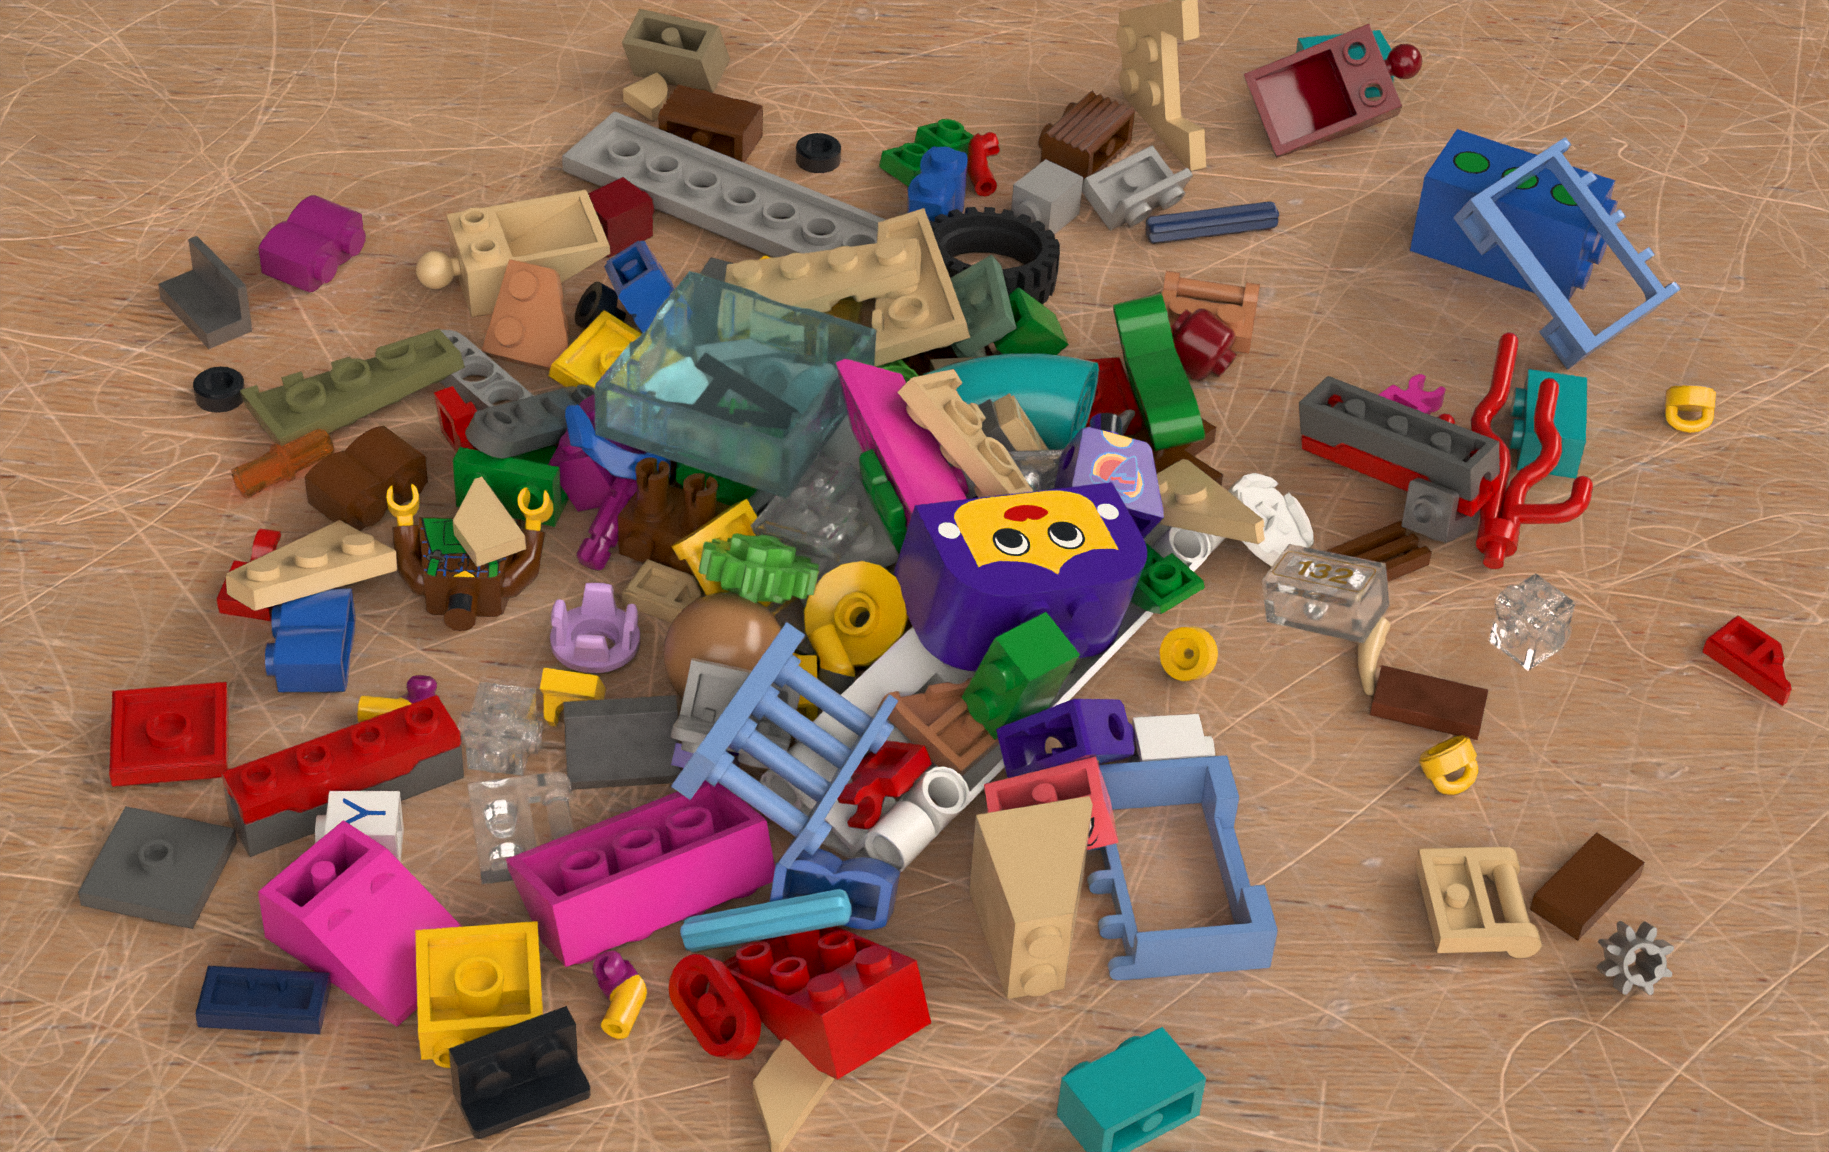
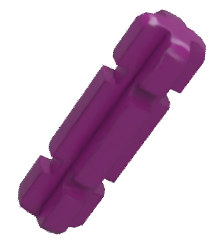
[577,477,637,571]

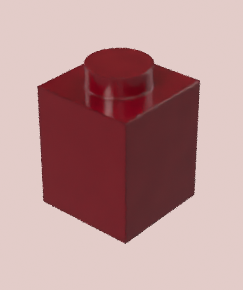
[588,177,654,258]

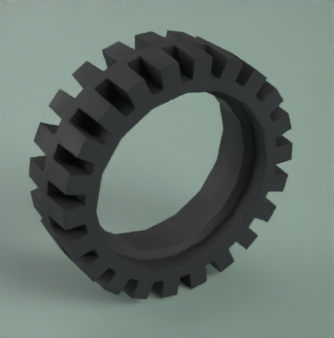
[929,207,1060,304]

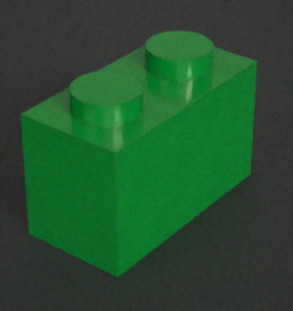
[961,612,1080,740]

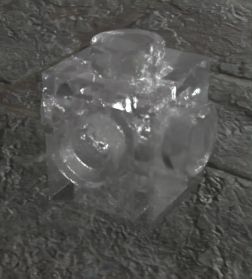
[1489,573,1576,671]
[458,682,543,776]

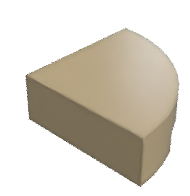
[623,72,668,121]

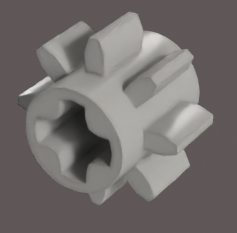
[1596,921,1674,995]

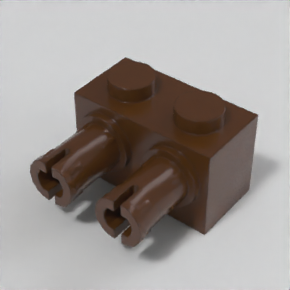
[618,457,730,581]

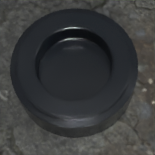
[796,133,841,173]
[193,366,245,413]

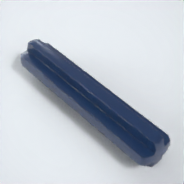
[1145,201,1279,244]

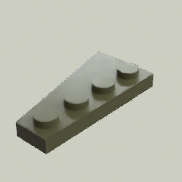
[240,329,465,455]

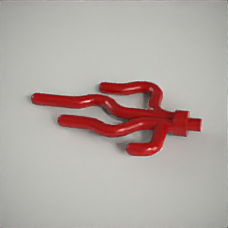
[1437,332,1593,569]

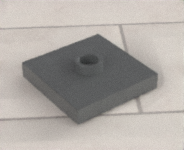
[78,806,237,929]

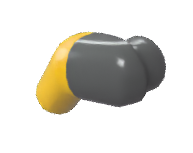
[809,624,855,695]

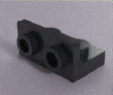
[449,1006,591,1139]

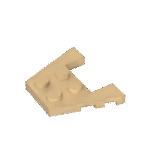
[1116,0,1206,171]

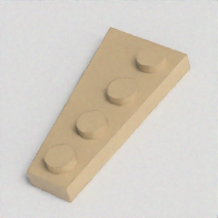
[870,208,970,367]
[718,237,921,342]

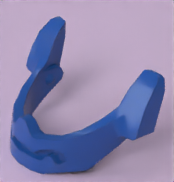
[565,395,671,480]

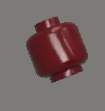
[1171,308,1237,381]

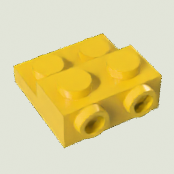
[415,921,543,1068]

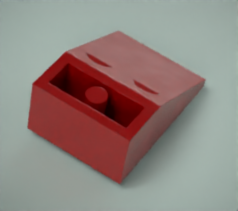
[723,926,931,1080]

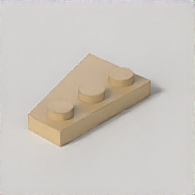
[897,369,1033,498]
[226,520,397,611]

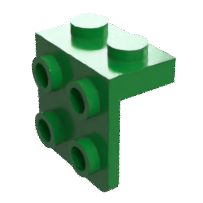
[453,445,569,527]

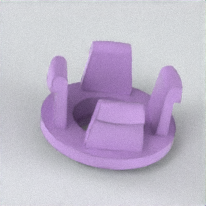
[550,583,640,673]

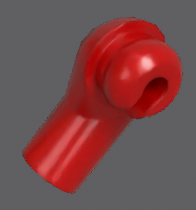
[967,132,1000,197]

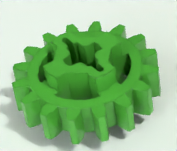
[698,533,819,604]

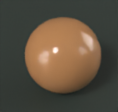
[663,592,782,699]

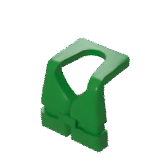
[859,449,907,555]

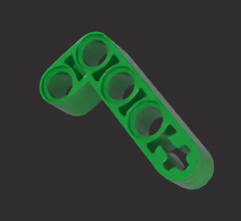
[1113,293,1205,452]

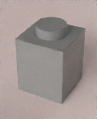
[1011,159,1083,234]

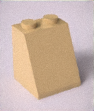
[969,796,1093,999]

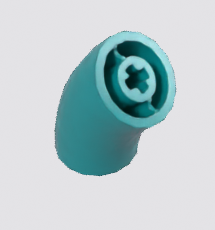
[923,353,1099,454]

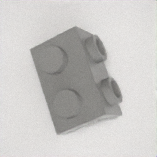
[1082,145,1193,231]

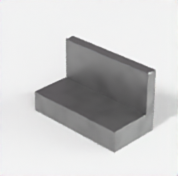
[158,236,252,349]
[563,695,681,790]

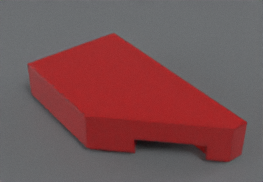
[1702,615,1792,706]

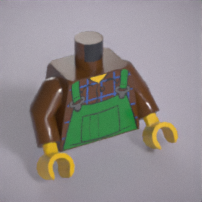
[386,484,554,631]

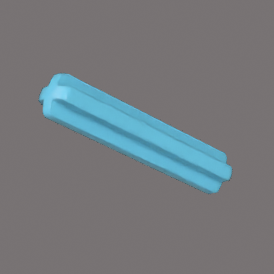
[680,889,852,952]

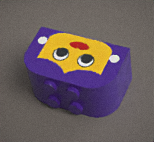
[893,482,1147,672]

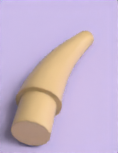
[1357,616,1390,696]

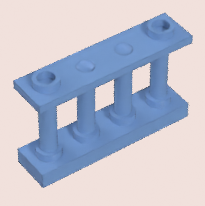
[671,622,898,869]

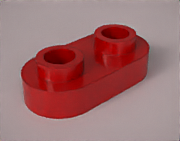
[669,954,761,1060]

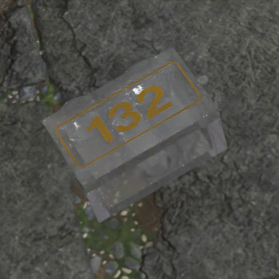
[1262,544,1390,643]

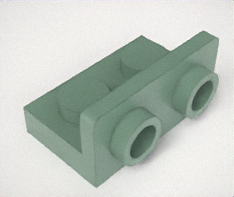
[950,254,1016,358]

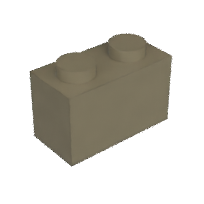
[622,9,730,93]

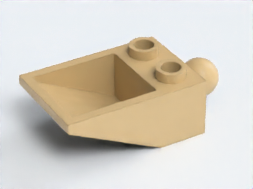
[416,190,610,317]

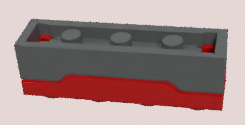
[1299,376,1500,517]
[221,695,464,857]

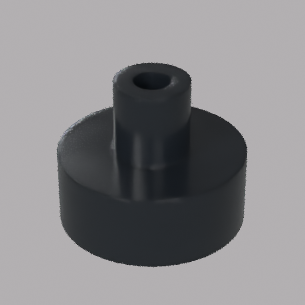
[575,282,626,329]

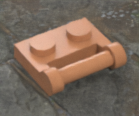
[1162,270,1260,354]

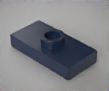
[195,966,331,1034]

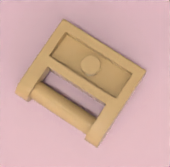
[1415,847,1542,958]

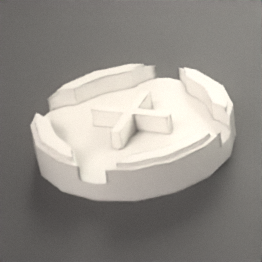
[1228,473,1314,570]

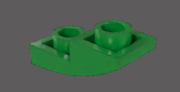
[879,119,974,187]
[1130,542,1205,614]

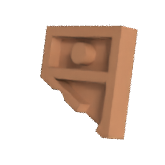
[481,259,570,371]
[877,678,999,776]

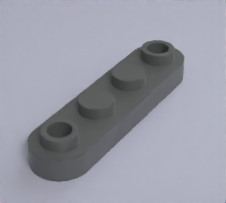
[465,384,601,458]

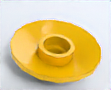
[804,561,908,667]

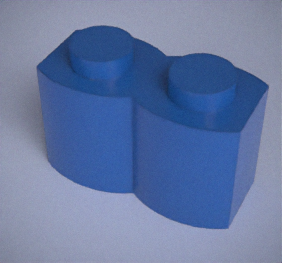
[907,146,968,222]
[265,588,356,692]
[770,848,900,930]

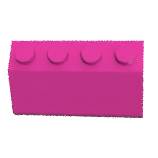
[836,359,969,529]
[506,781,775,967]

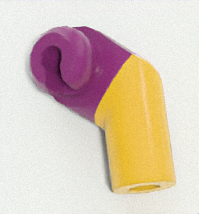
[357,675,439,722]
[592,951,647,1039]

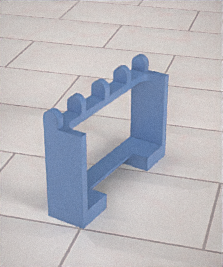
[1453,137,1681,370]
[1087,755,1278,981]

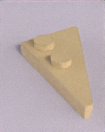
[1157,459,1265,544]

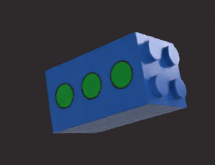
[1410,129,1618,301]

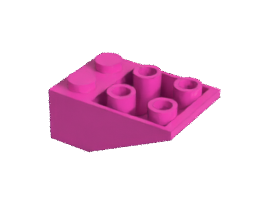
[258,820,462,1027]

